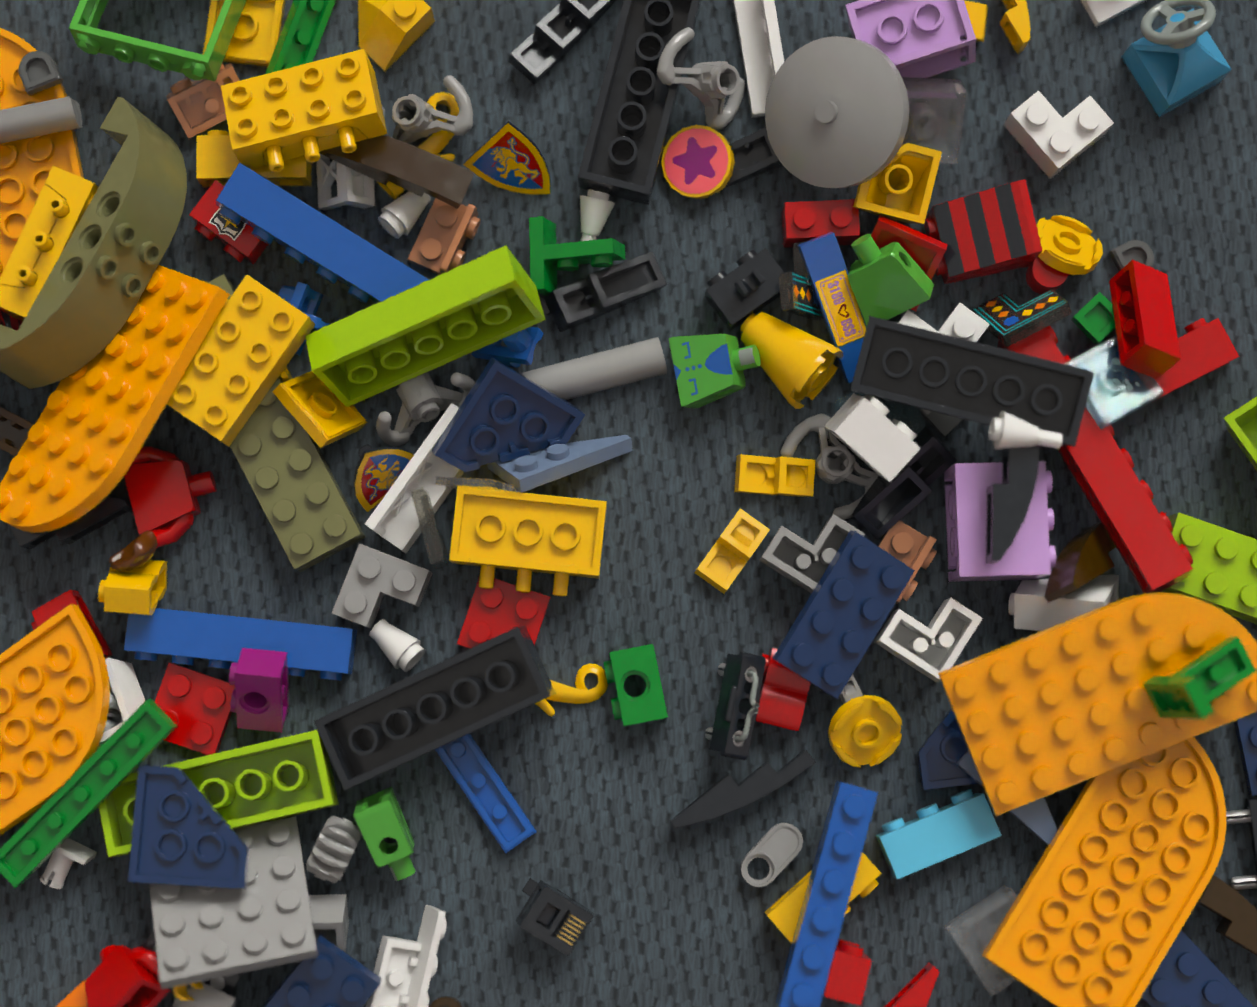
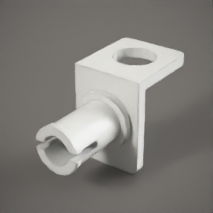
[40,838,97,889]

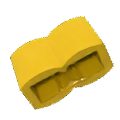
[98,560,167,615]

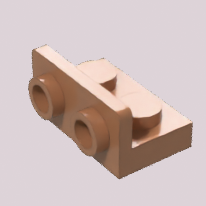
[167,63,240,139]
[408,198,481,275]
[878,520,937,604]

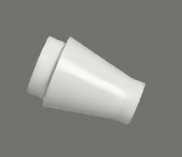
[378,191,431,239]
[369,619,425,672]

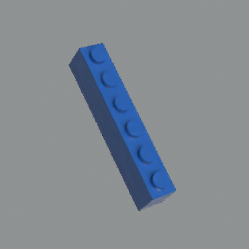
[216,162,429,304]
[124,608,357,681]
[776,781,878,1007]

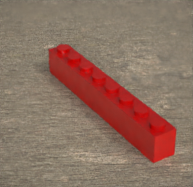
[997,317,1193,594]

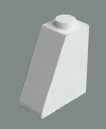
[1008,575,1119,631]

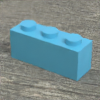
[876,789,1002,879]

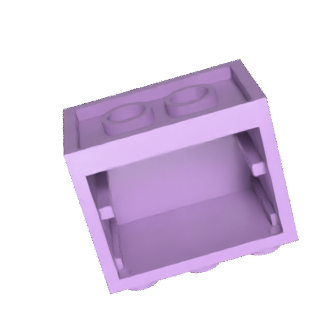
[845,0,976,85]
[944,461,1056,582]

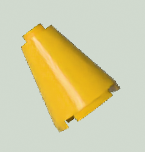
[740,312,843,409]

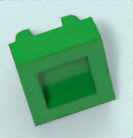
[1071,292,1116,345]

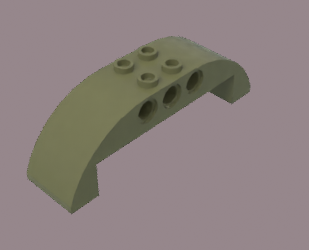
[0,97,187,389]

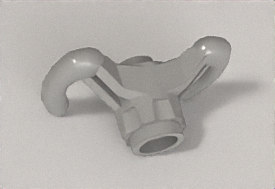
[657,27,745,130]
[382,75,473,144]
[376,372,475,447]
[780,413,879,520]

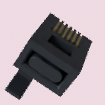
[515,878,594,957]

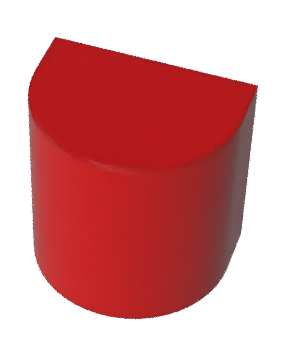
[1026,257,1069,294]

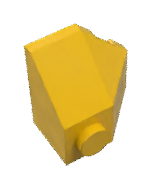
[358,0,435,72]
[853,143,942,224]

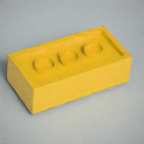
[221,49,387,172]
[0,165,99,321]
[167,275,315,447]
[449,486,607,597]

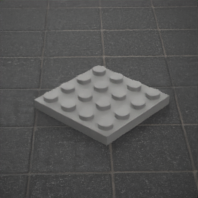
[149,816,318,989]

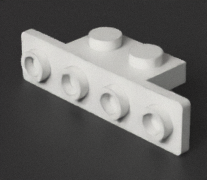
[366,905,447,1007]

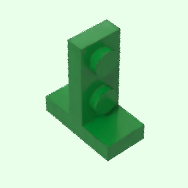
[529,216,625,296]
[1143,637,1256,719]

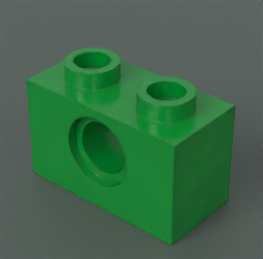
[604,644,668,726]

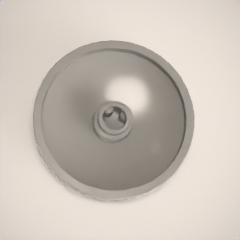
[765,37,909,188]

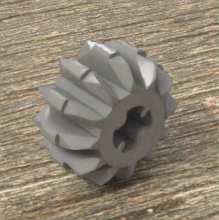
[306,815,362,883]

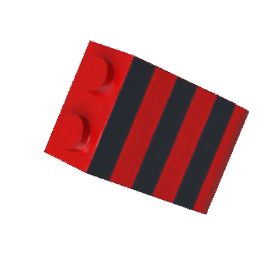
[924,179,1042,284]

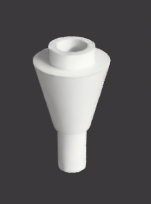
[580,190,615,241]
[989,411,1063,449]

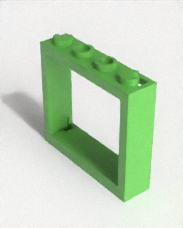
[69,0,246,81]

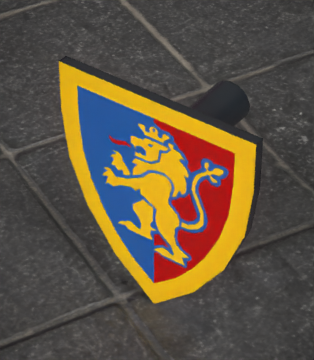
[463,121,551,195]
[353,445,414,512]

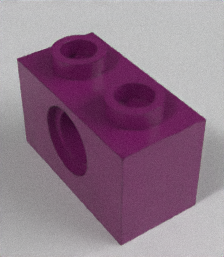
[229,648,289,733]

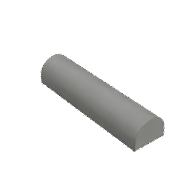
[0,96,82,144]
[519,337,667,400]

